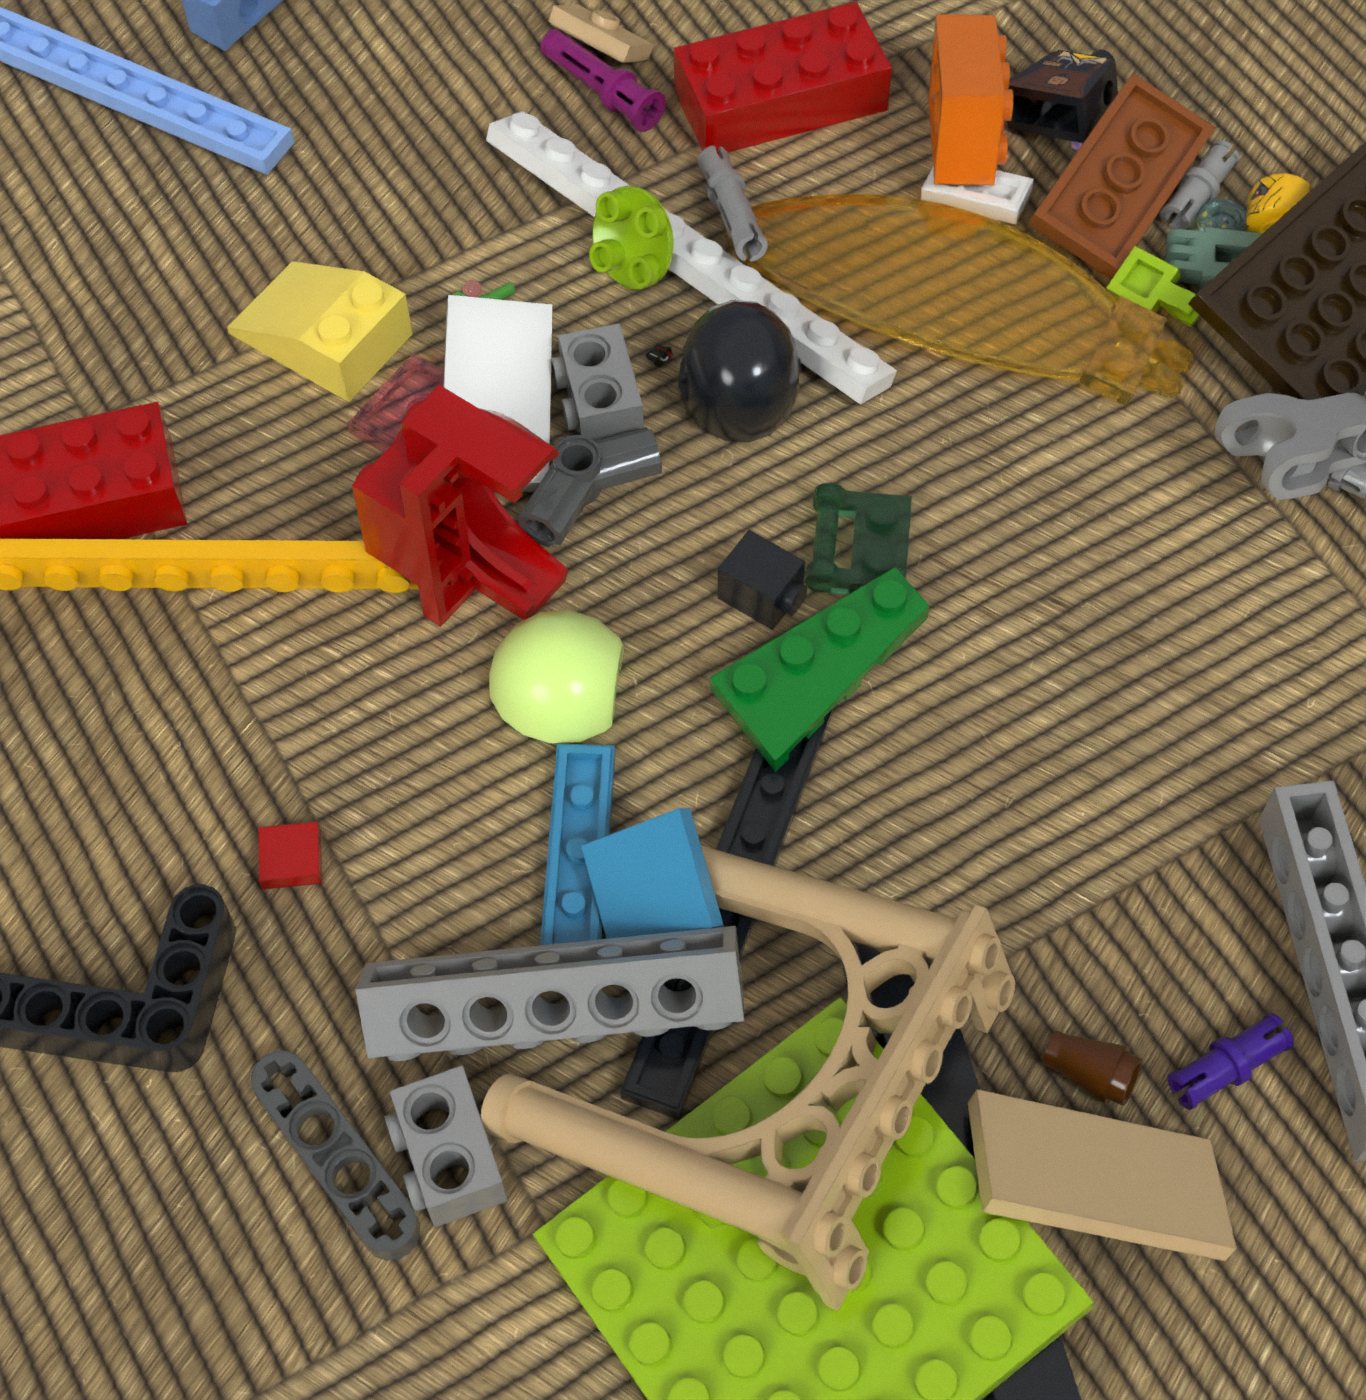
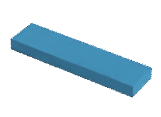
[540,743,616,945]

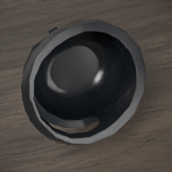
[678,300,801,443]

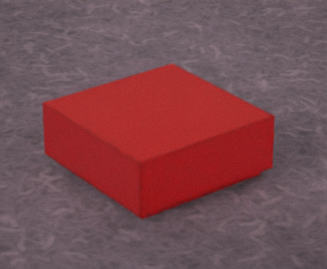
[258,822,322,889]

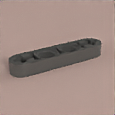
[251,1051,420,1261]

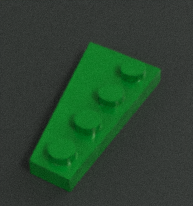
[709,567,929,772]

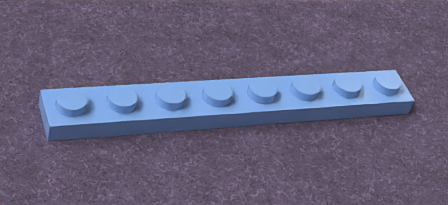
[0,7,295,175]

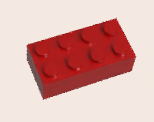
[674,1,892,155]
[0,402,188,539]

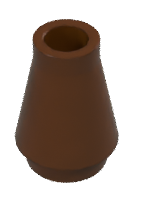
[1042,1030,1142,1106]

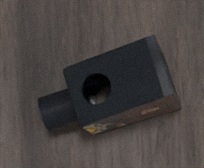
[1007,49,1118,143]

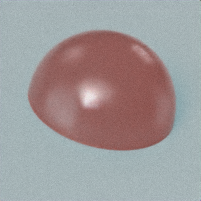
[462,280,483,297]

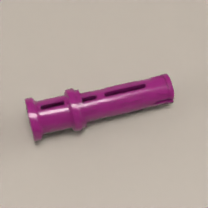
[540,28,666,132]

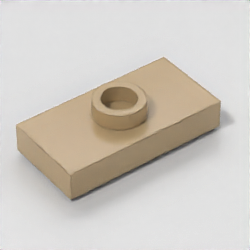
[548,5,654,63]

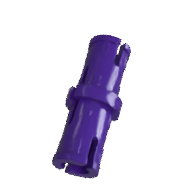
[1167,1013,1294,1110]

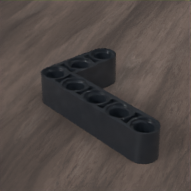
[0,884,236,1072]

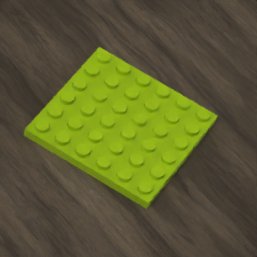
[533,997,1094,1400]

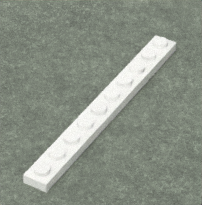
[486,111,897,405]

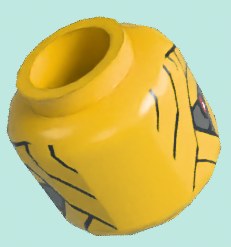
[1246,173,1313,233]

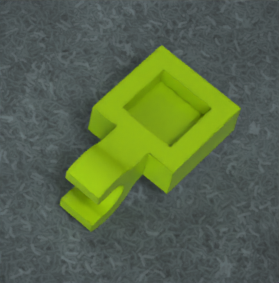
[1106,246,1200,327]

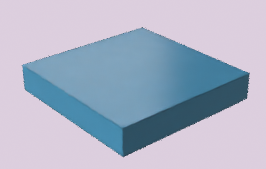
[581,808,724,939]

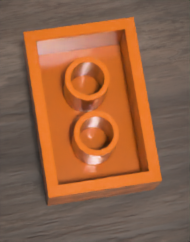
[928,14,1013,185]

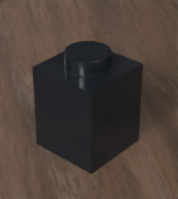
[718,530,808,630]

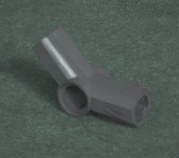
[518,427,662,547]

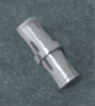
[1160,140,1240,229]

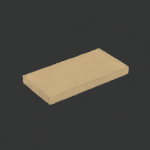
[968,1089,1237,1261]

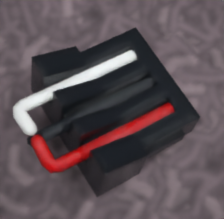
[646,343,673,367]

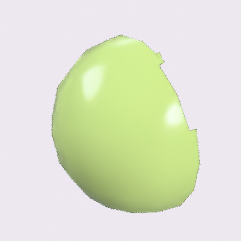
[489,610,624,743]

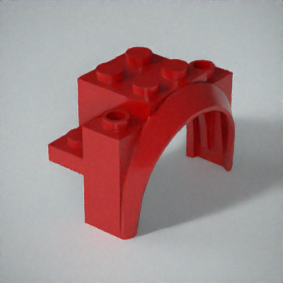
[352,385,568,627]

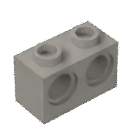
[551,323,644,441]
[384,1065,508,1228]

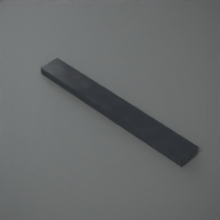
[620,706,836,1120]

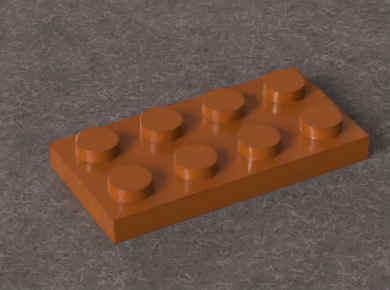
[1028,73,1216,279]

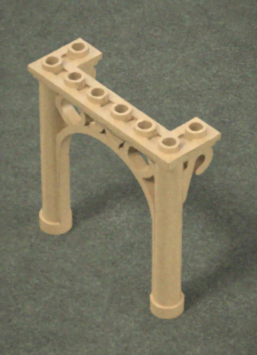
[481,845,1015,1311]

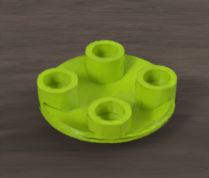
[589,186,674,290]

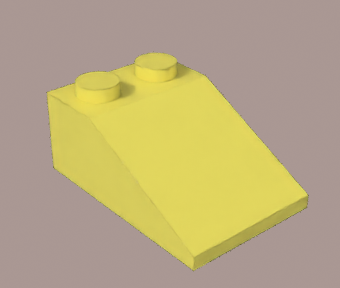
[227,261,413,402]

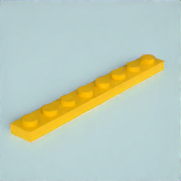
[0,539,419,593]

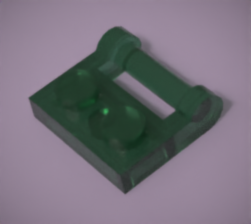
[805,483,912,595]

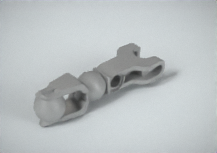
[1215,392,1366,500]

